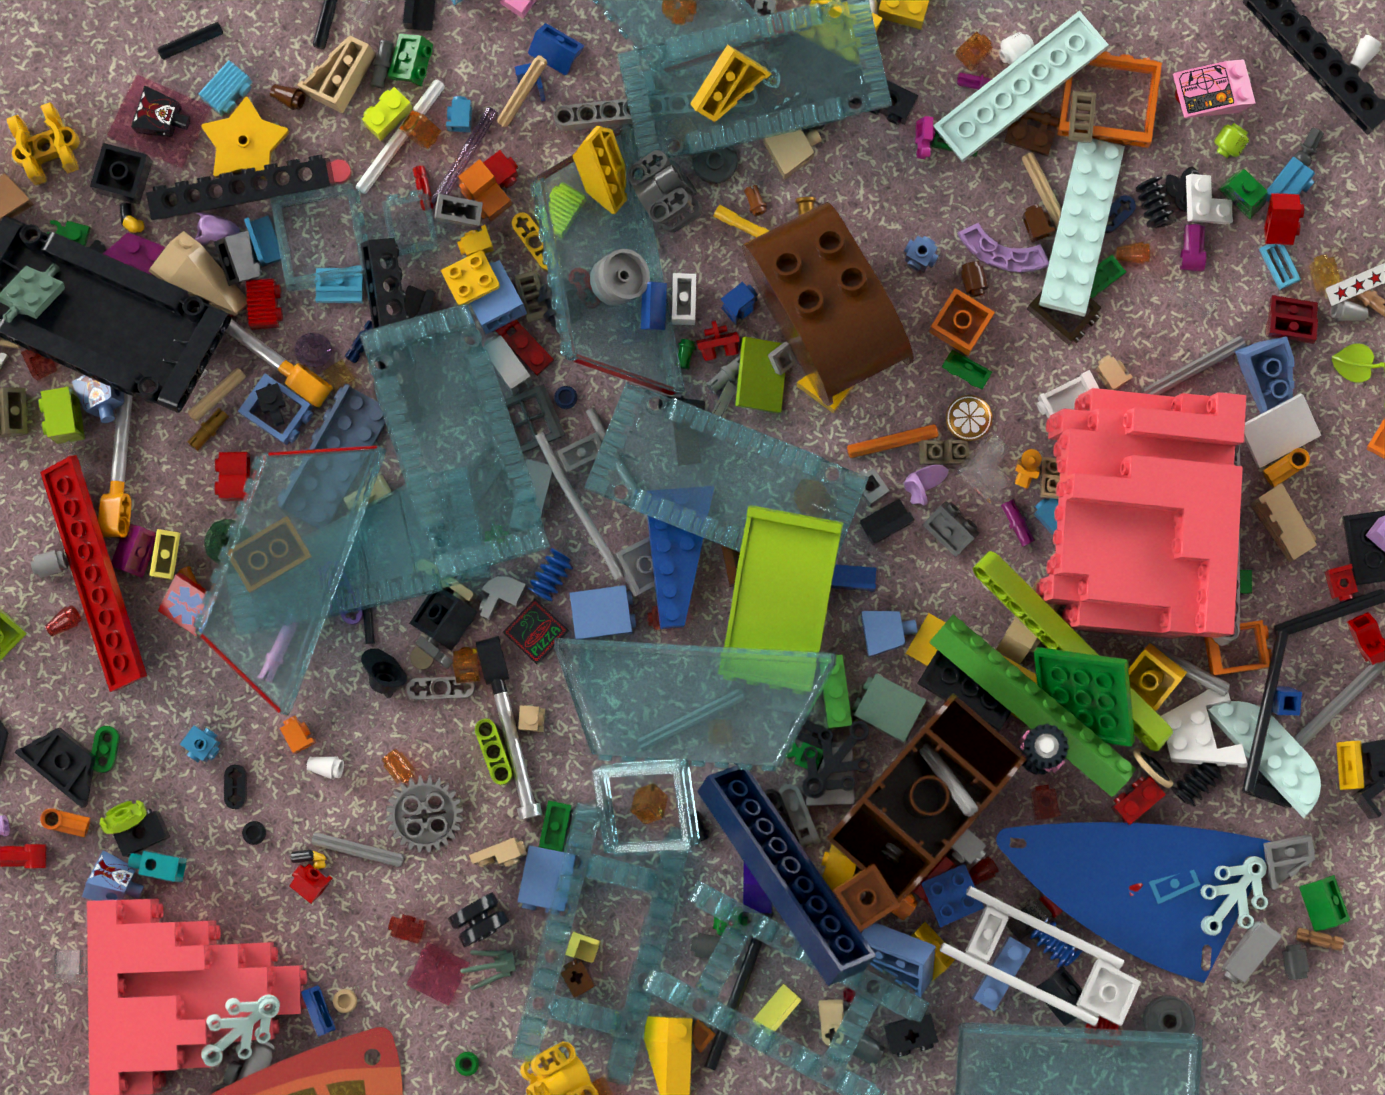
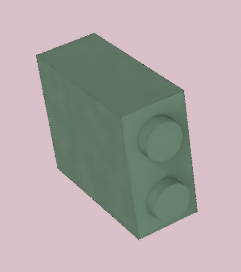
[851,674,926,743]

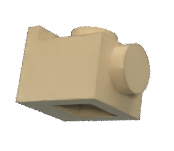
[1095,355,1133,390]
[518,706,545,732]

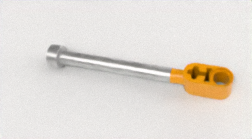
[183,289,333,408]
[98,393,132,537]

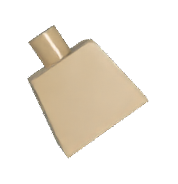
[763,125,822,180]

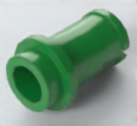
[675,339,696,370]

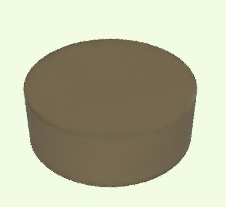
[410,647,434,670]

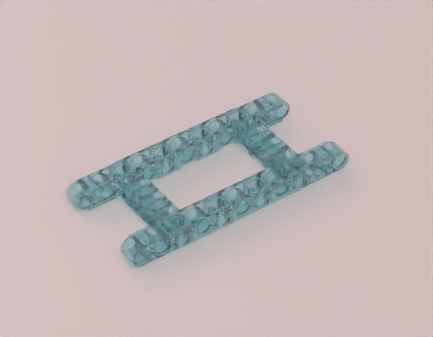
[512,802,693,1086]
[642,880,931,1095]

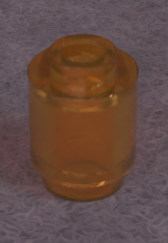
[382,749,416,784]

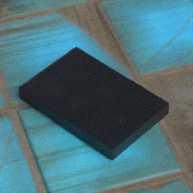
[1342,510,1385,586]

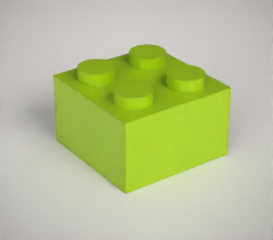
[39,386,85,444]

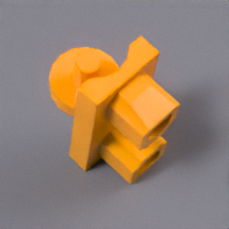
[1015,449,1042,489]

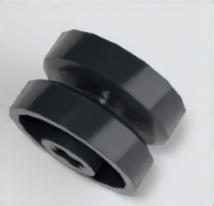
[447,892,509,948]

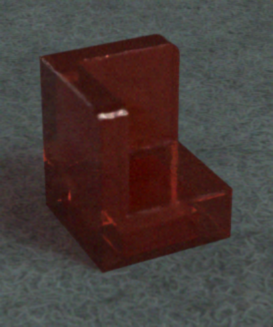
[21,350,57,381]

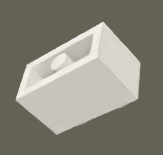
[671,273,696,325]

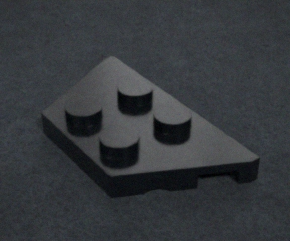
[14,728,96,808]

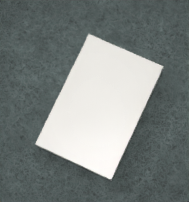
[1244,393,1321,468]

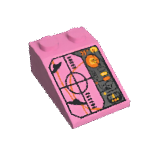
[1173,60,1256,118]

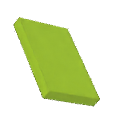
[735,336,785,413]

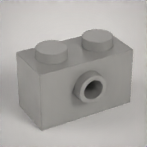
[950,829,986,864]

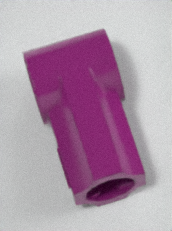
[1180,224,1206,272]

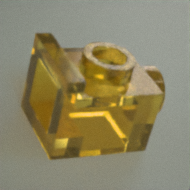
[1309,254,1342,292]

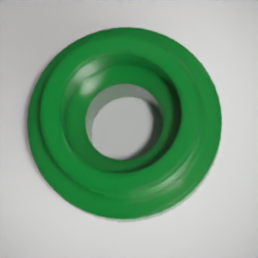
[455,1052,479,1076]

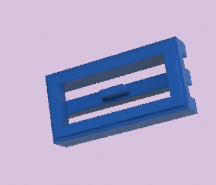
[301,985,335,1037]

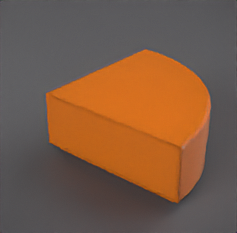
[692,1019,716,1053]

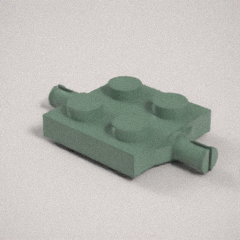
[0,263,65,323]

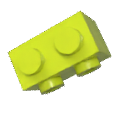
[362,87,413,141]

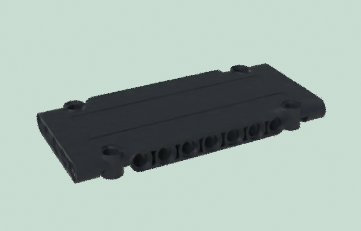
[0,216,231,413]

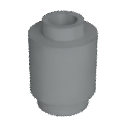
[31,550,68,578]

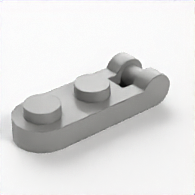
[778,784,821,849]

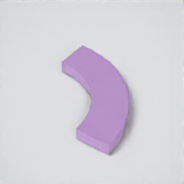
[957,223,1049,272]

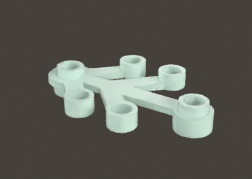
[1201,856,1268,935]
[201,995,280,1067]

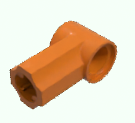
[40,808,91,838]

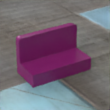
[111,524,156,578]

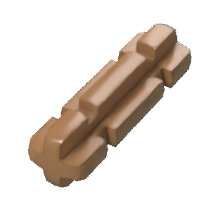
[1296,928,1344,951]

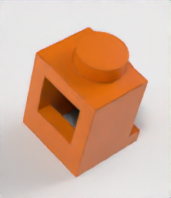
[280,716,316,754]

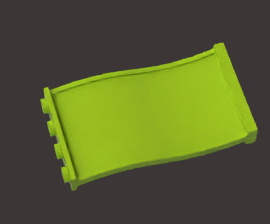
[718,505,844,695]

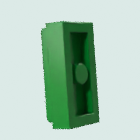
[1299,875,1350,932]

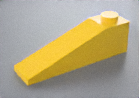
[644,1016,693,1095]

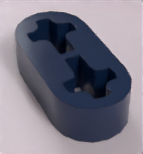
[1105,195,1136,233]

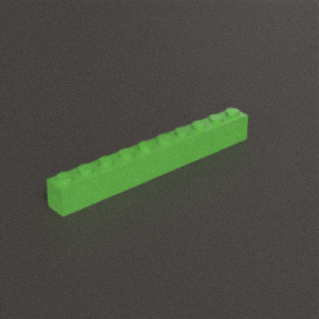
[929,614,1136,797]

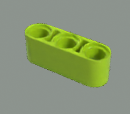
[475,719,513,785]

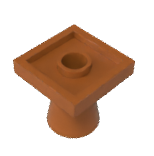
[833,864,901,932]

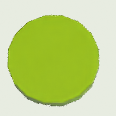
[99,800,147,834]

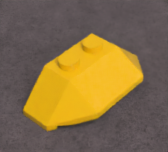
[573,126,627,214]

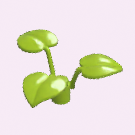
[1331,344,1385,408]

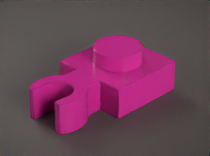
[915,116,936,159]

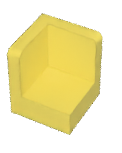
[565,932,601,963]

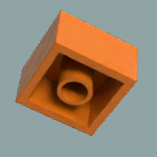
[929,288,995,356]

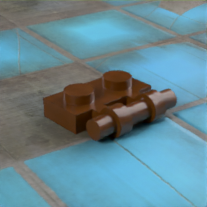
[1004,109,1060,156]

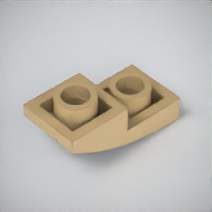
[1040,457,1060,499]

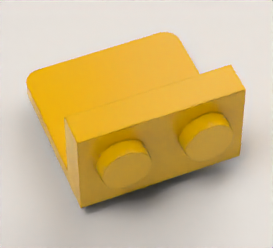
[441,250,500,307]

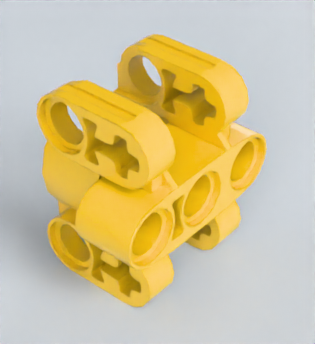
[7,102,80,186]
[520,1042,598,1095]

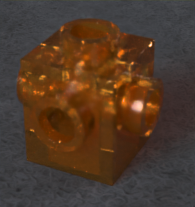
[662,0,697,25]

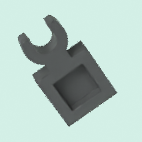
[416,636,453,669]

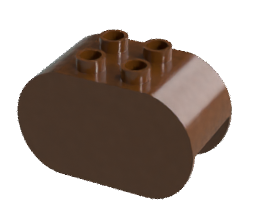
[742,202,914,406]
[826,693,1027,903]

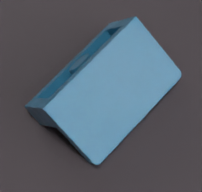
[244,215,284,267]

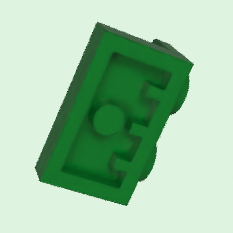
[387,33,433,86]

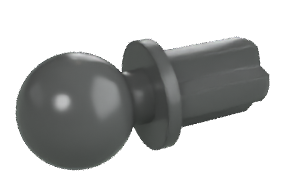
[1294,128,1324,167]

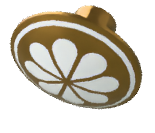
[946,395,992,441]

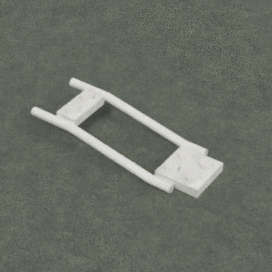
[940,886,1141,1026]

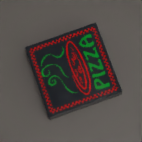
[503,598,569,664]

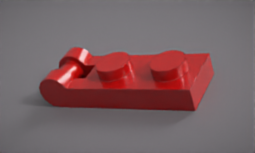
[494,319,554,376]

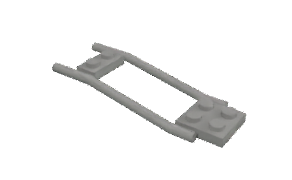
[535,407,655,597]

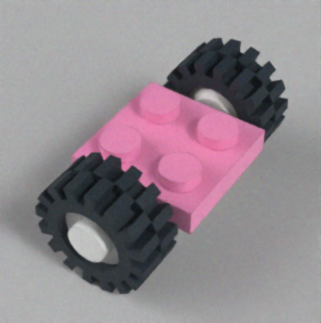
[1018,724,1069,775]

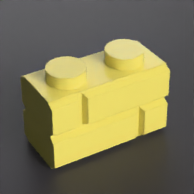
[150,529,181,580]

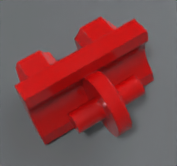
[696,320,740,361]

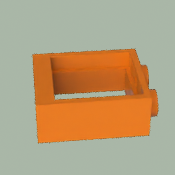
[1204,620,1272,676]

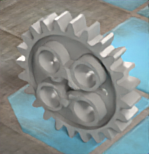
[386,775,463,852]

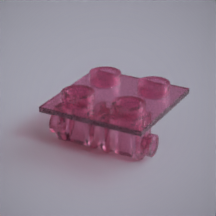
[406,942,470,1006]

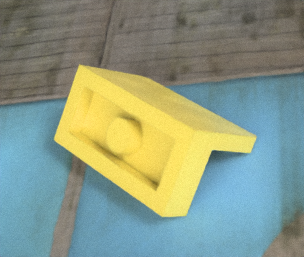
[752,984,802,1037]

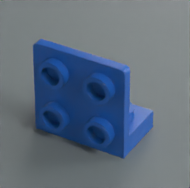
[921,865,984,927]

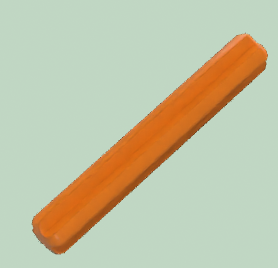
[847,424,938,458]

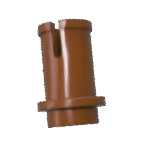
[744,185,767,216]

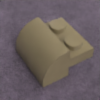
[0,387,28,438]

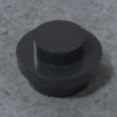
[242,821,266,845]

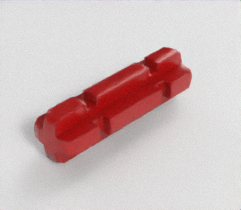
[413,165,434,211]

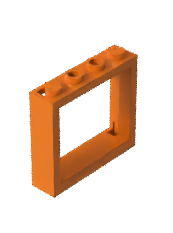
[1057,51,1162,148]

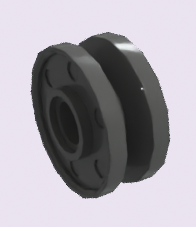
[1143,995,1195,1047]

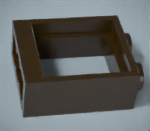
[1027,291,1102,346]

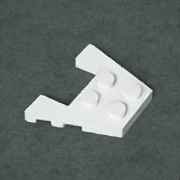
[1160,681,1247,767]

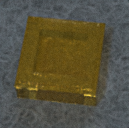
[322,359,355,392]

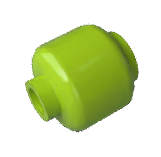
[1214,123,1249,159]

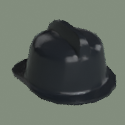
[361,648,407,698]

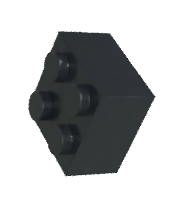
[90,143,153,205]

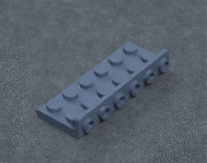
[277,384,386,532]

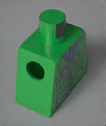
[1218,169,1268,219]

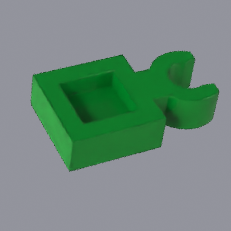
[47,220,91,246]
[780,740,823,772]

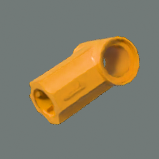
[1262,448,1310,488]

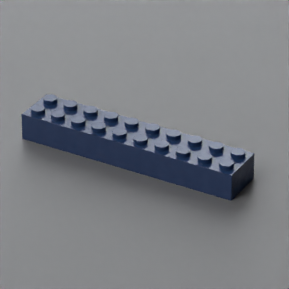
[697,763,876,986]

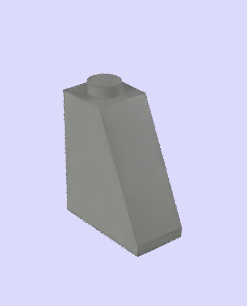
[434,194,483,226]
[482,335,533,396]
[806,742,854,806]
[1222,921,1282,983]

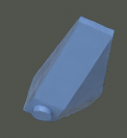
[1235,337,1294,414]

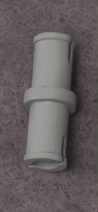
[706,353,741,394]

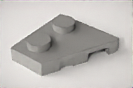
[1263,834,1315,889]

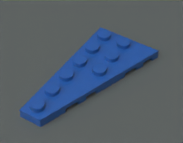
[644,486,714,629]

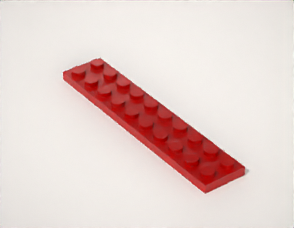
[40,455,147,692]

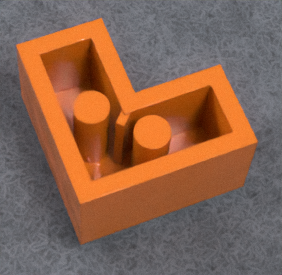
[458,159,512,222]

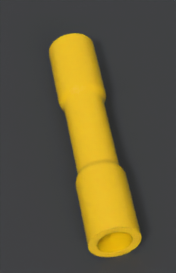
[713,204,770,238]

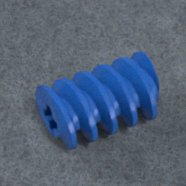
[527,548,573,601]
[1030,915,1083,968]

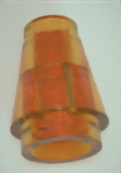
[1117,241,1150,264]

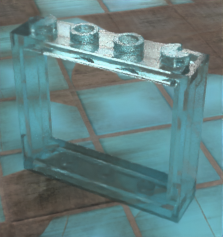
[270,183,368,292]
[592,759,700,856]

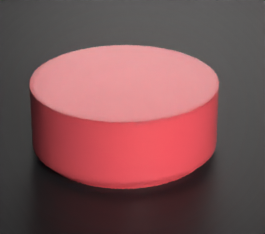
[331,160,351,184]

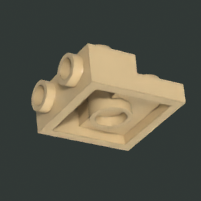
[469,838,527,868]

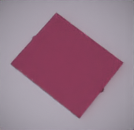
[107,74,211,168]

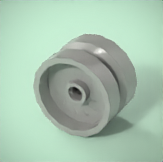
[590,249,650,306]

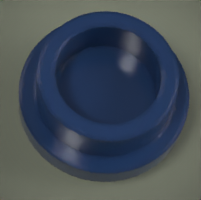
[554,386,578,409]

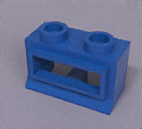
[721,281,758,326]

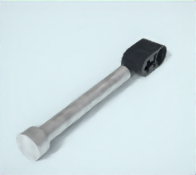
[476,636,543,820]

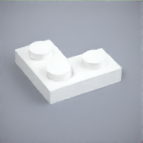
[1186,174,1233,224]

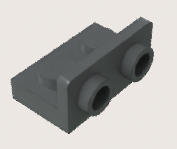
[922,501,980,557]

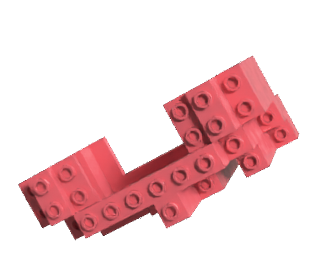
[1036,388,1246,639]

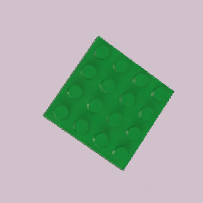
[1034,647,1135,747]

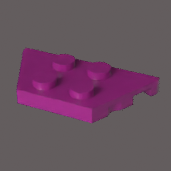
[103,232,166,276]

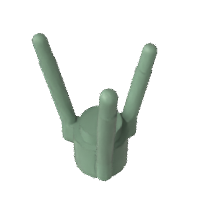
[460,950,516,990]

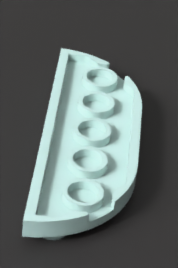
[1207,701,1321,818]

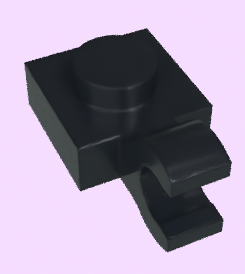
[256,383,286,427]

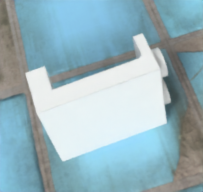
[1036,370,1099,418]

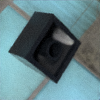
[409,585,478,651]

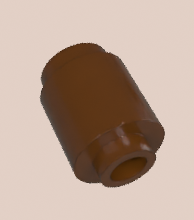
[961,261,988,297]

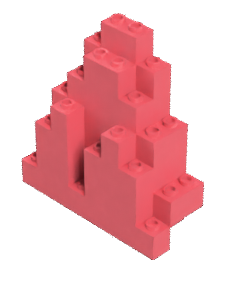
[87,899,307,1095]

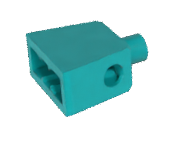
[128,851,187,882]

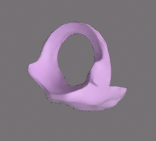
[195,212,240,246]
[904,465,949,506]

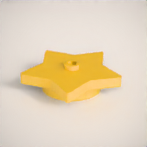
[201,97,289,181]

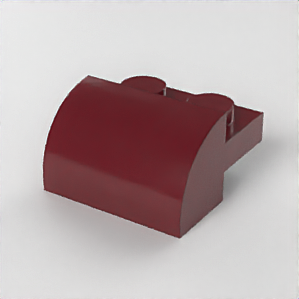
[1265,295,1318,344]

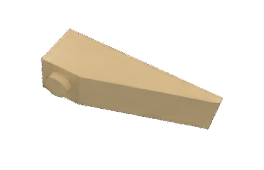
[149,231,247,316]

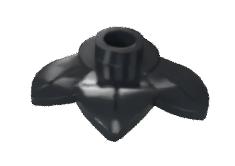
[1165,167,1200,212]

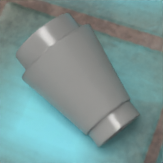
[1331,300,1368,321]

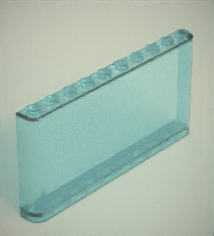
[954,1022,1203,1095]

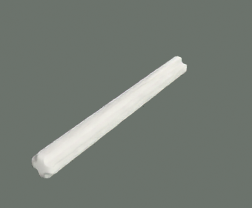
[356,79,445,194]

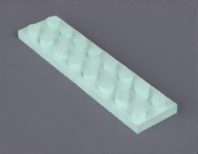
[933,10,1109,163]
[1039,138,1125,317]

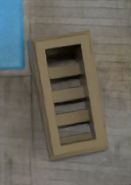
[1068,91,1096,143]
[514,270,548,323]

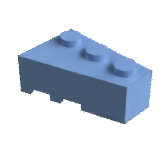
[861,923,936,998]

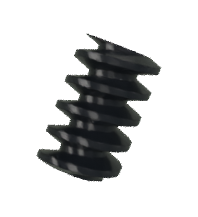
[1135,177,1176,228]
[1171,763,1224,807]

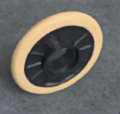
[1133,748,1173,788]

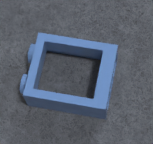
[238,374,313,446]

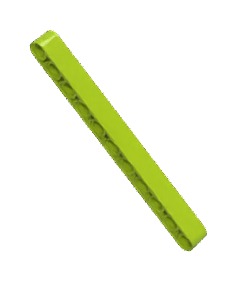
[973,551,1173,752]

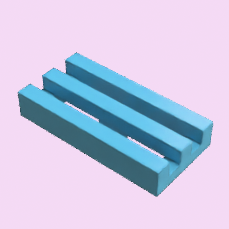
[1259,244,1301,290]

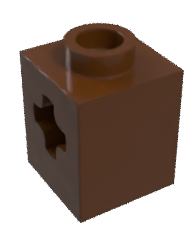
[561,959,596,998]

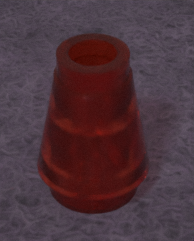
[45,605,82,637]
[968,856,1000,886]

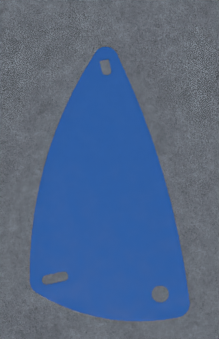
[996,822,1271,983]

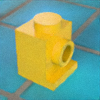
[457,225,494,257]

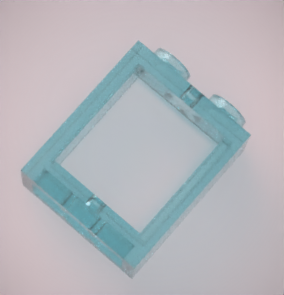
[382,189,439,256]

